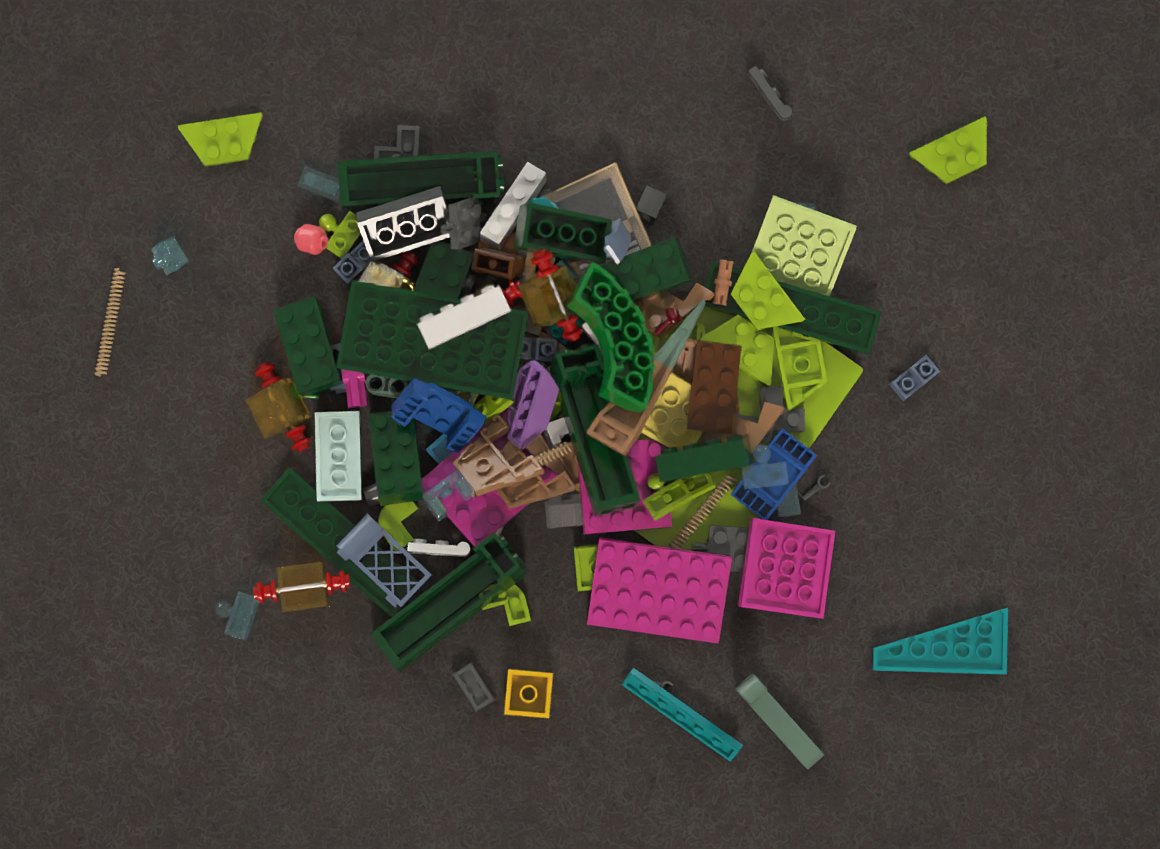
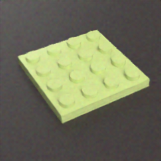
[752,195,857,296]

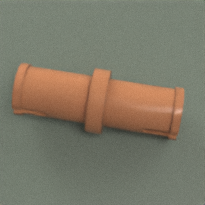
[712,260,734,306]

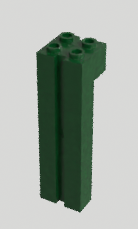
[337,150,504,206]
[549,344,641,517]
[370,533,527,672]

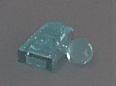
[741,445,789,490]
[215,591,259,641]

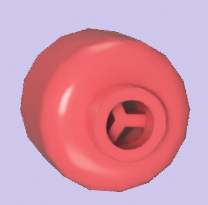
[294,224,328,255]

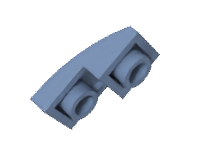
[604,218,631,264]
[333,240,374,284]
[520,337,557,362]
[889,355,940,401]

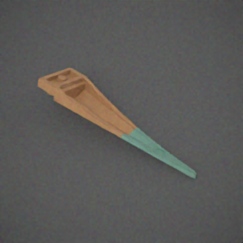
[586,300,705,456]

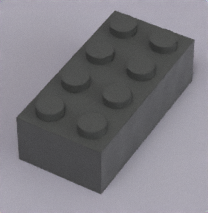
[356,186,450,262]

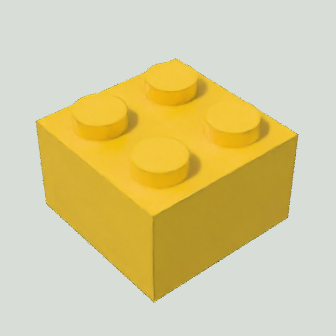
[504,669,553,718]

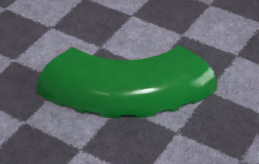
[567,262,655,412]

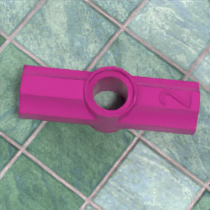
[341,369,368,408]

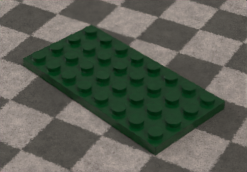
[336,280,528,400]

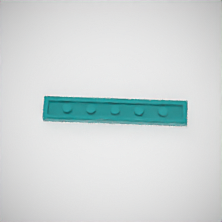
[621,668,743,762]

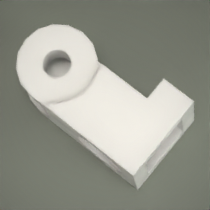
[543,418,570,449]

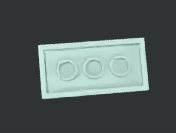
[315,411,362,502]

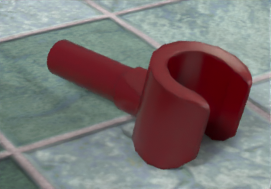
[654,307,681,336]

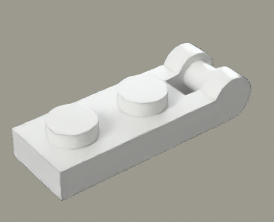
[407,539,471,557]

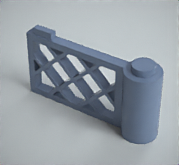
[337,514,432,607]

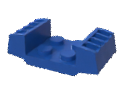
[391,378,487,453]
[730,428,817,520]

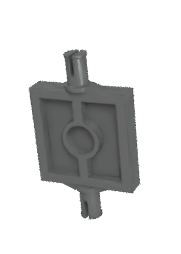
[441,197,487,249]
[692,525,749,572]

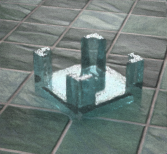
[422,469,475,522]

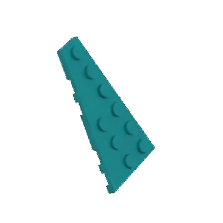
[872,608,1008,674]

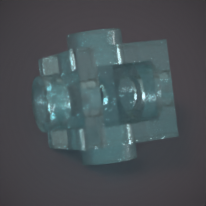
[151,235,189,275]

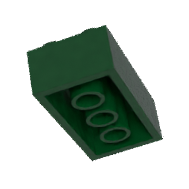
[514,202,612,265]
[599,238,694,303]
[414,241,474,299]
[273,296,344,397]
[368,411,425,506]
[655,435,753,482]

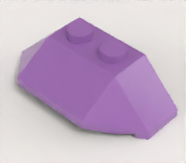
[508,360,559,449]

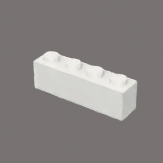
[480,162,546,250]
[417,285,511,349]

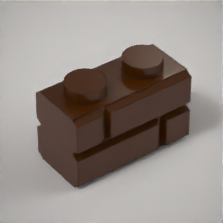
[472,247,525,280]

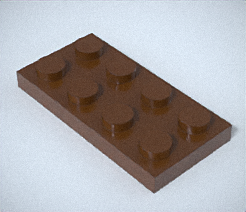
[687,340,742,434]

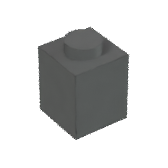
[636,186,667,222]

